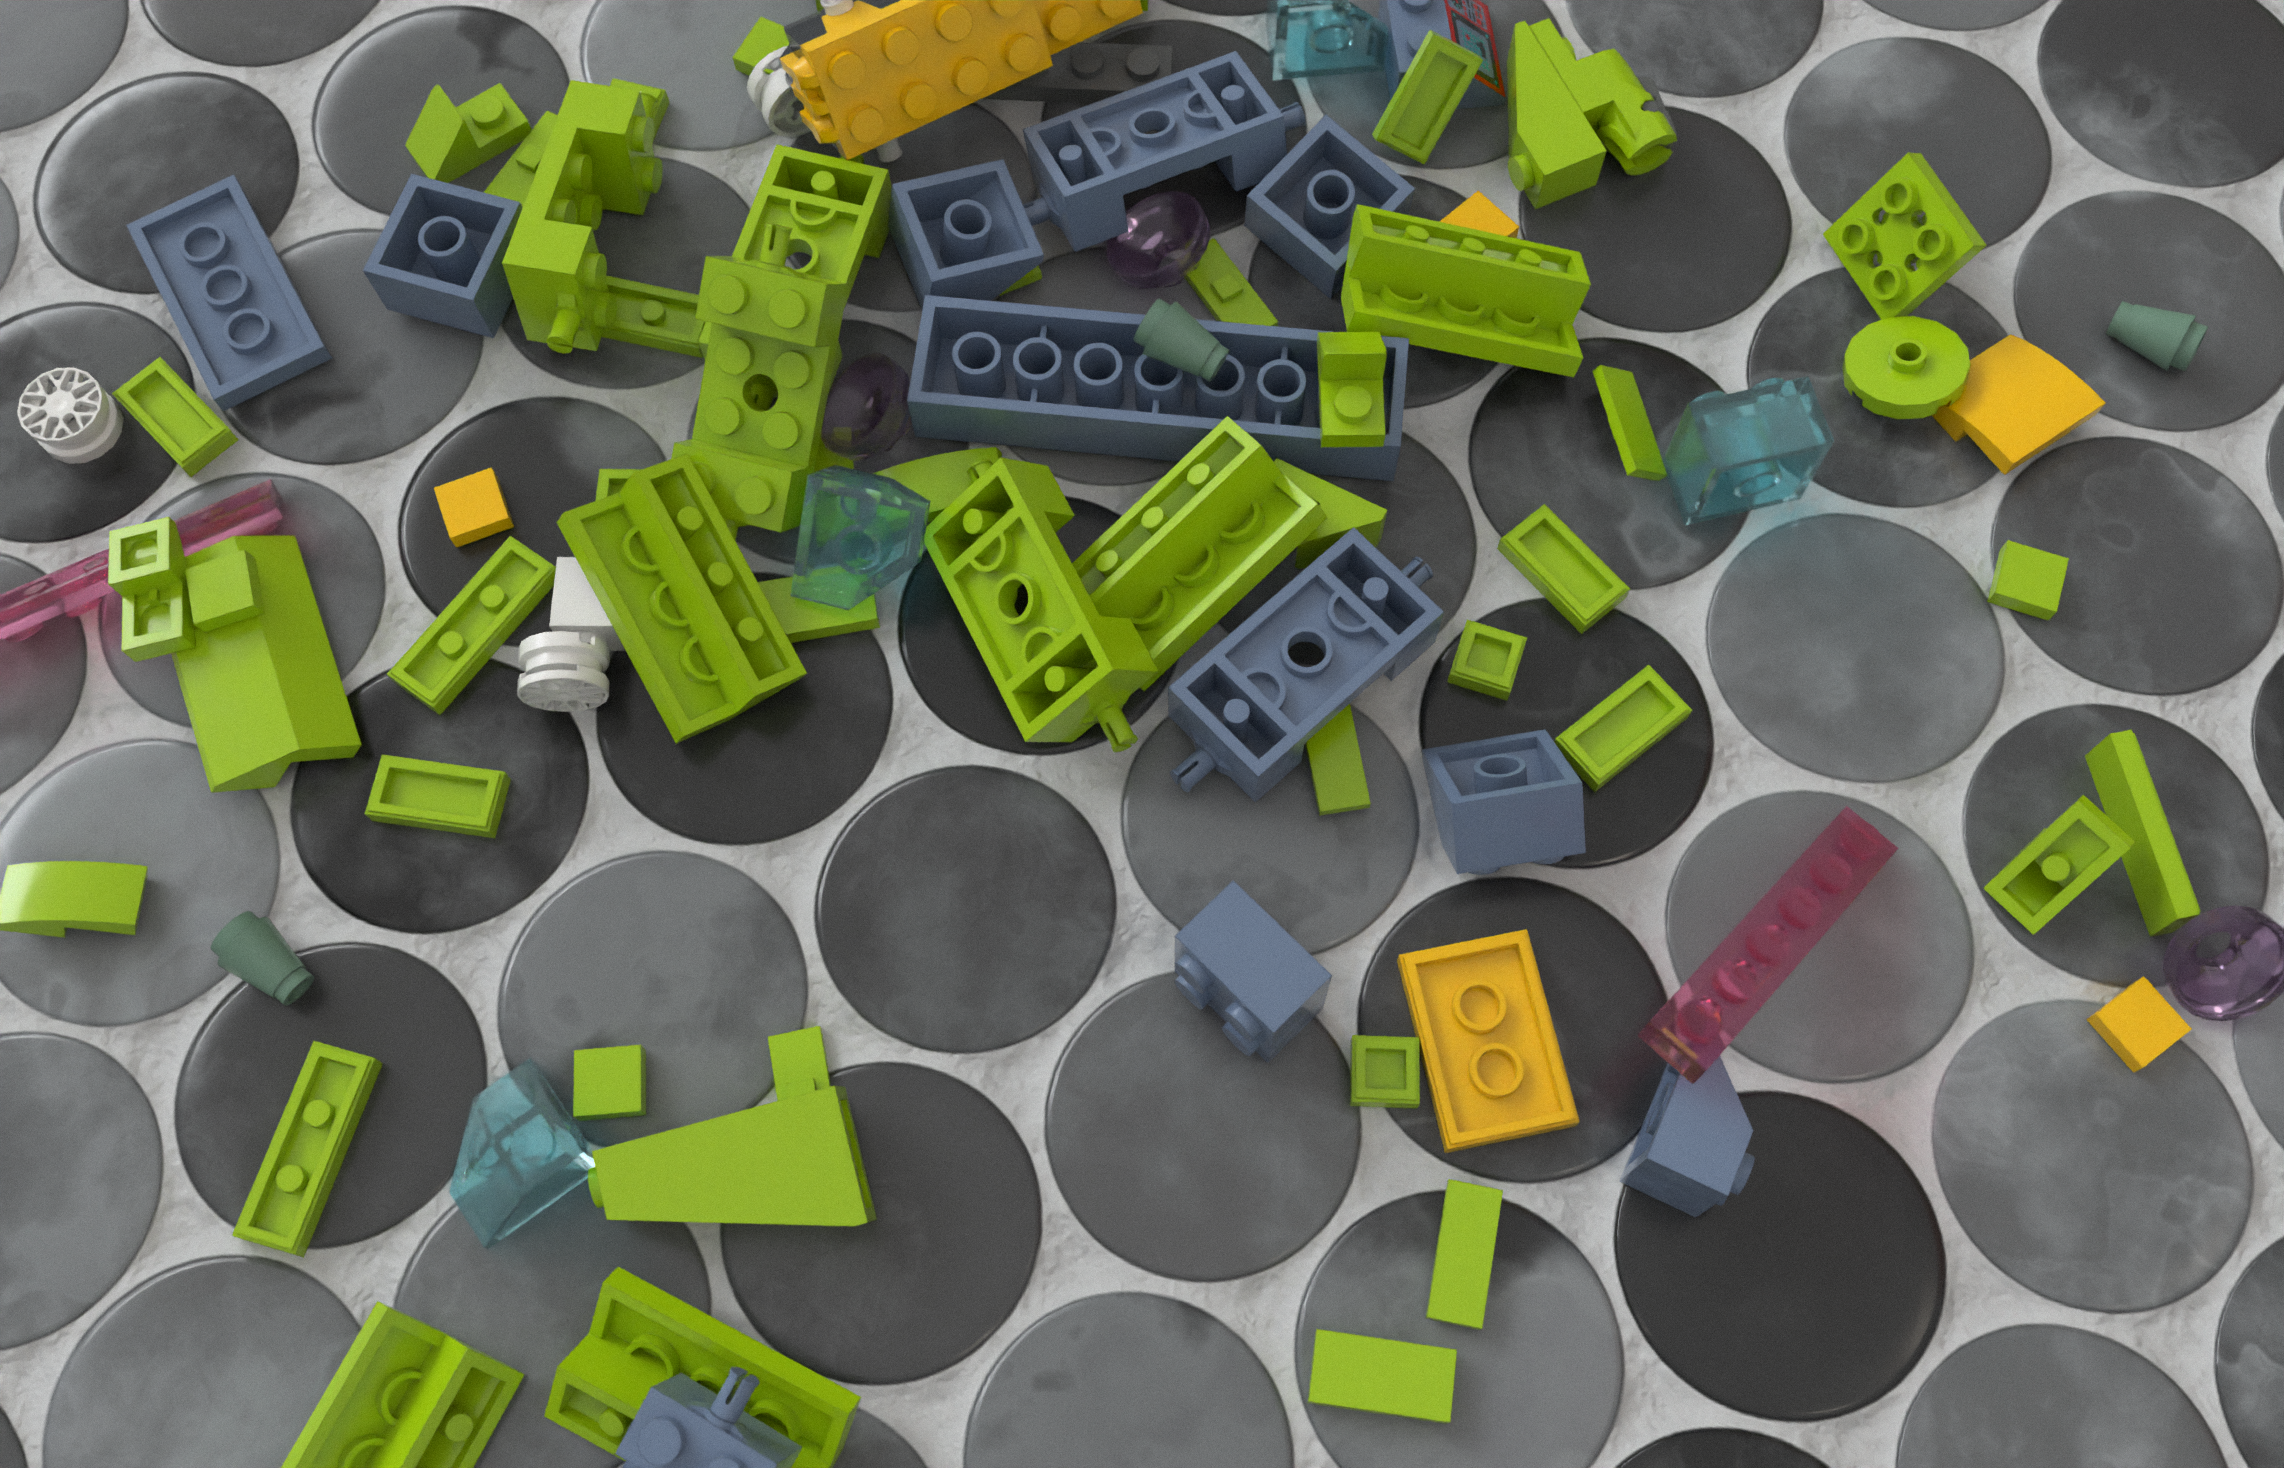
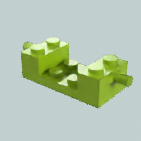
[502,80,663,353]
[698,144,892,410]
[671,222,848,541]
[919,457,1159,752]

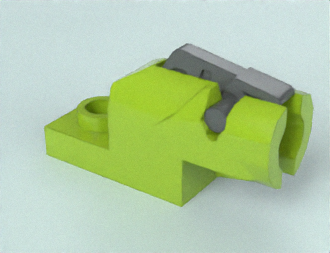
[1529,18,1677,176]

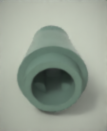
[1133,298,1230,382]
[2106,301,2209,372]
[211,911,314,1006]

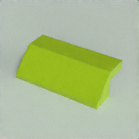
[1341,204,1591,377]
[1072,416,1328,691]
[556,453,807,744]
[171,535,362,793]
[544,1267,861,1468]
[281,1301,525,1468]

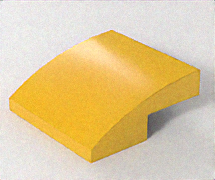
[1932,334,2105,475]

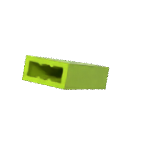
[588,1086,877,1226]

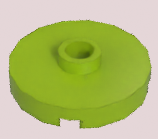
[1842,316,1970,419]

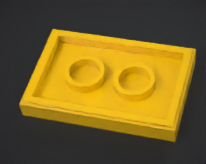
[1397,929,1580,1153]

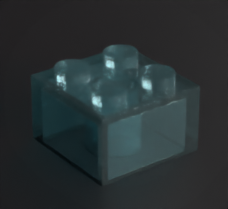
[1663,376,1834,525]

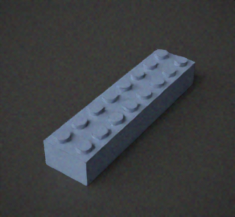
[907,295,1409,481]

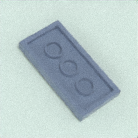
[126,175,332,411]

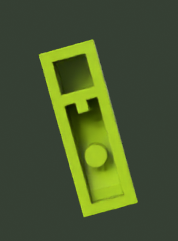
[1507,20,1607,209]

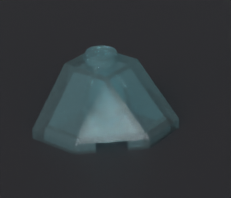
[1266,0,1389,80]
[790,465,931,610]
[449,1058,595,1249]

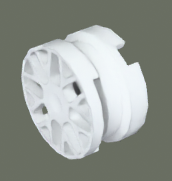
[747,46,811,137]
[17,367,124,464]
[517,631,610,712]

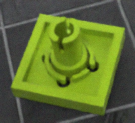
[1823,152,1987,320]

